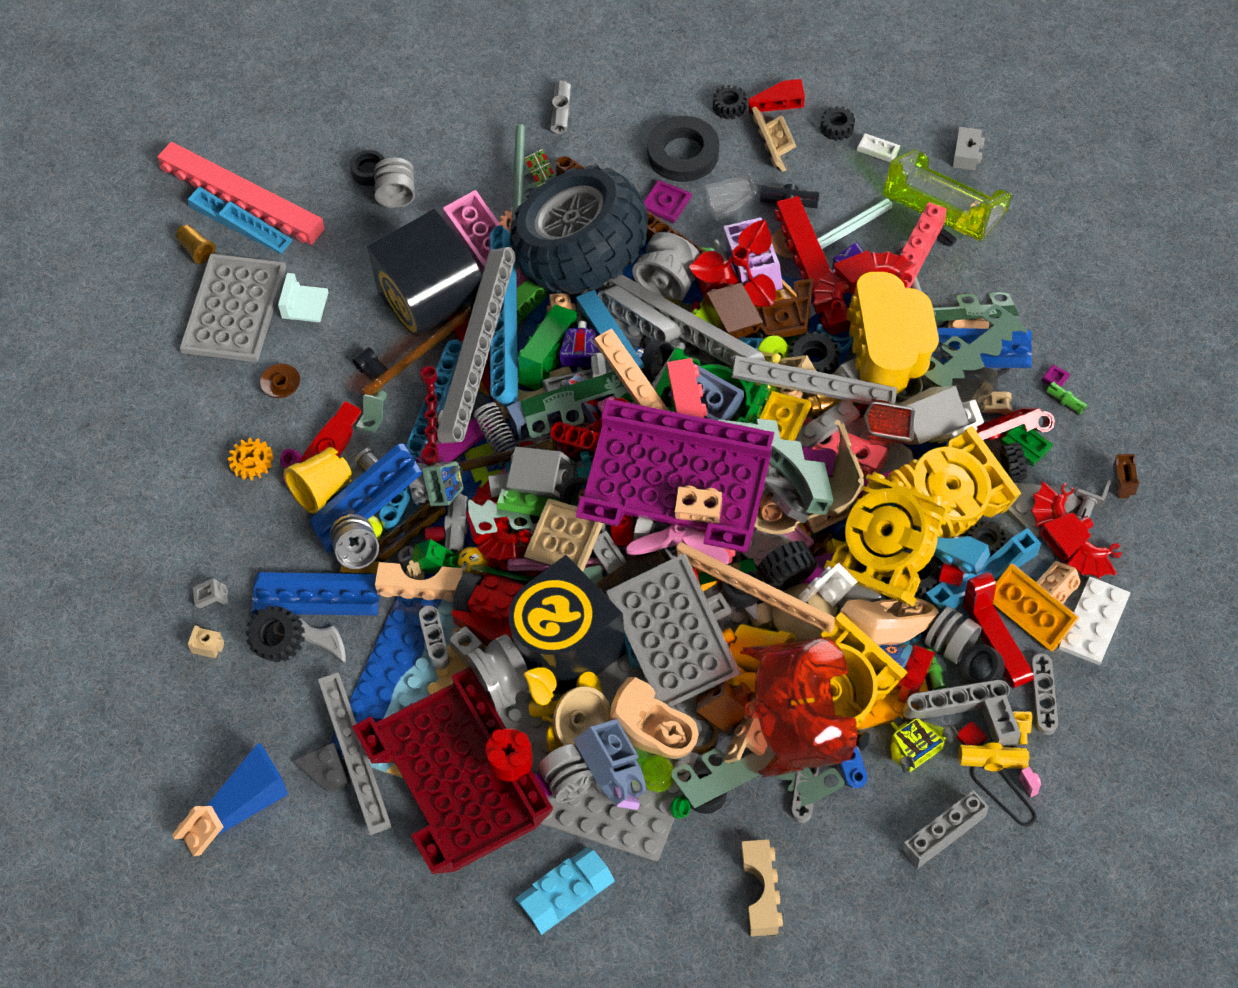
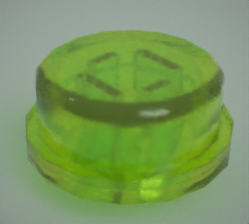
[640,755,674,792]

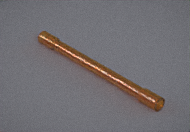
[361,306,472,396]

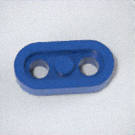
[836,744,868,789]

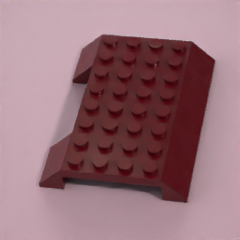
[352,666,554,874]

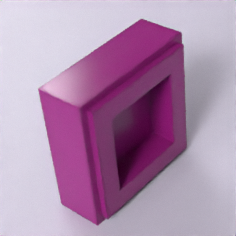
[1042,364,1070,387]

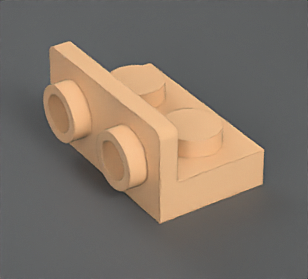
[1037,561,1081,603]
[172,806,223,856]

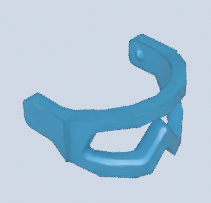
[817,324,853,353]

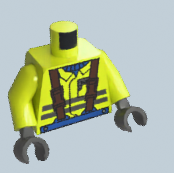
[890,716,959,773]

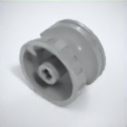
[632,232,700,302]
[466,634,530,712]

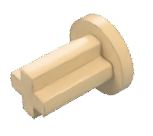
[405,560,425,580]

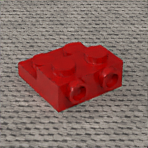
[468,573,525,625]

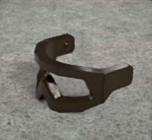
[691,713,718,755]

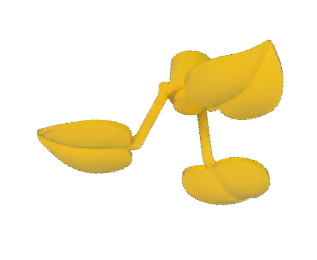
[523,668,602,753]

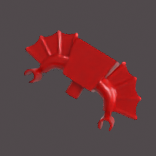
[812,250,916,313]
[466,479,533,563]
[1031,482,1122,579]

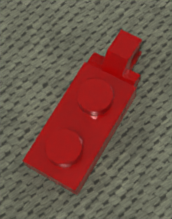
[897,645,935,704]

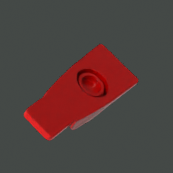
[300,401,361,463]

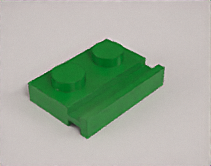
[1000,424,1053,467]

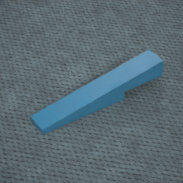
[188,186,292,254]
[576,290,644,369]

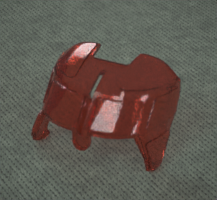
[740,636,858,778]

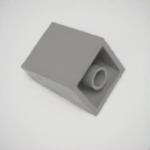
[894,386,969,445]
[506,447,577,500]

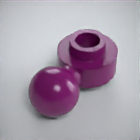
[280,448,301,486]

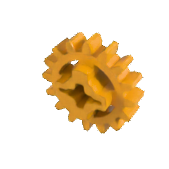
[228,438,274,480]

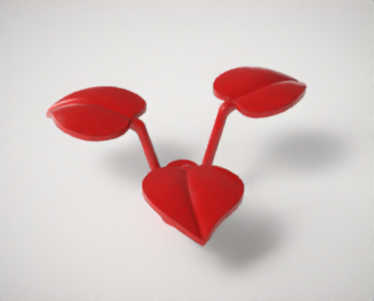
[689,219,776,307]

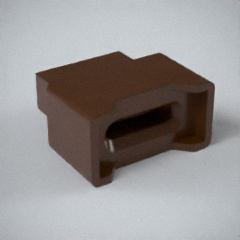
[1113,454,1139,499]

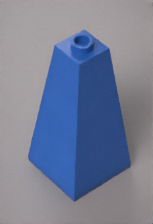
[207,743,288,835]

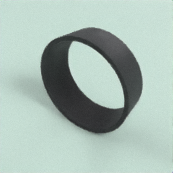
[640,342,674,383]

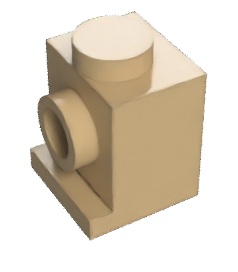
[188,625,224,658]

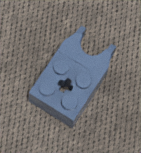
[574,719,646,804]

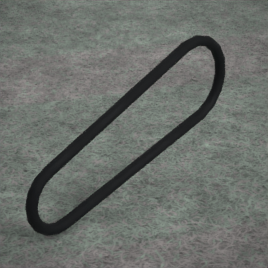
[970,766,1037,826]

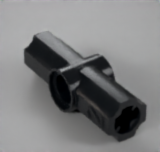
[760,184,820,209]

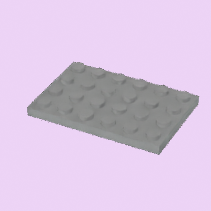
[180,254,287,362]
[606,553,741,707]

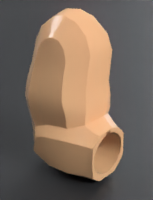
[840,598,938,646]
[609,677,699,759]

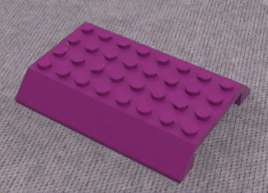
[576,399,775,553]

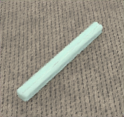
[817,198,893,249]

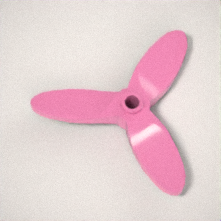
[626,524,729,564]

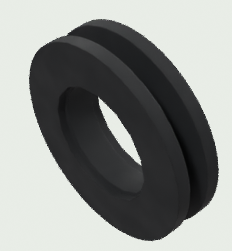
[647,116,719,182]

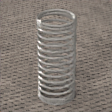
[474,402,519,468]

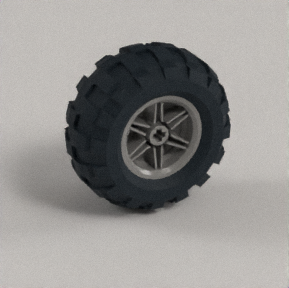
[510,165,648,295]

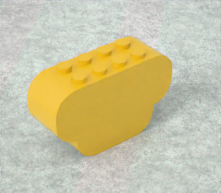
[847,272,939,394]

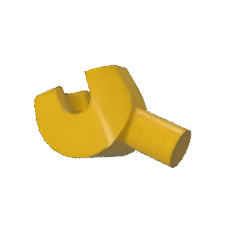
[1013,712,1032,745]

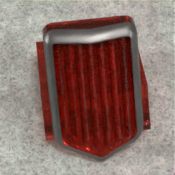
[864,399,915,451]

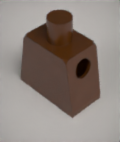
[697,681,751,734]

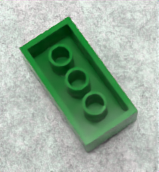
[517,304,577,390]

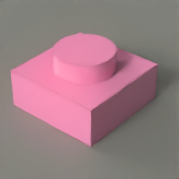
[1019,767,1041,798]

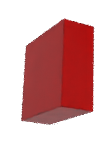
[955,721,988,746]

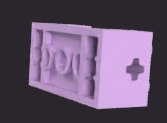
[723,217,783,290]

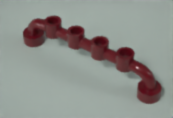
[420,366,439,465]

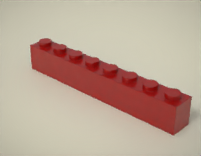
[774,196,851,335]

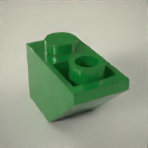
[411,539,460,574]

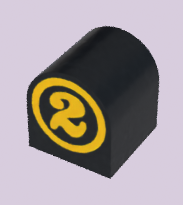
[367,208,482,337]
[509,555,625,694]

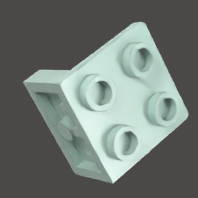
[278,273,328,322]

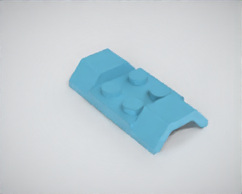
[514,846,615,935]

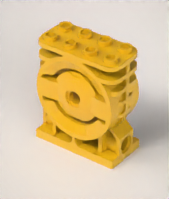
[886,426,1021,538]
[824,472,952,607]
[765,612,907,756]

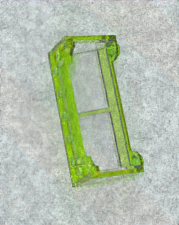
[882,149,1012,241]

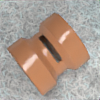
[760,493,783,522]

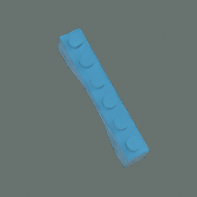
[885,503,990,575]
[924,528,1041,618]

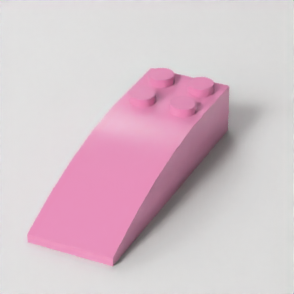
[443,190,529,288]

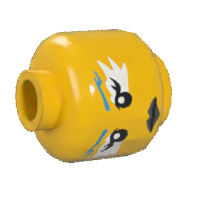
[457,547,488,576]

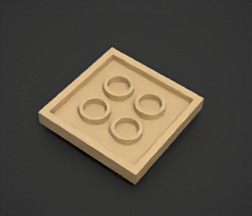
[524,499,603,571]

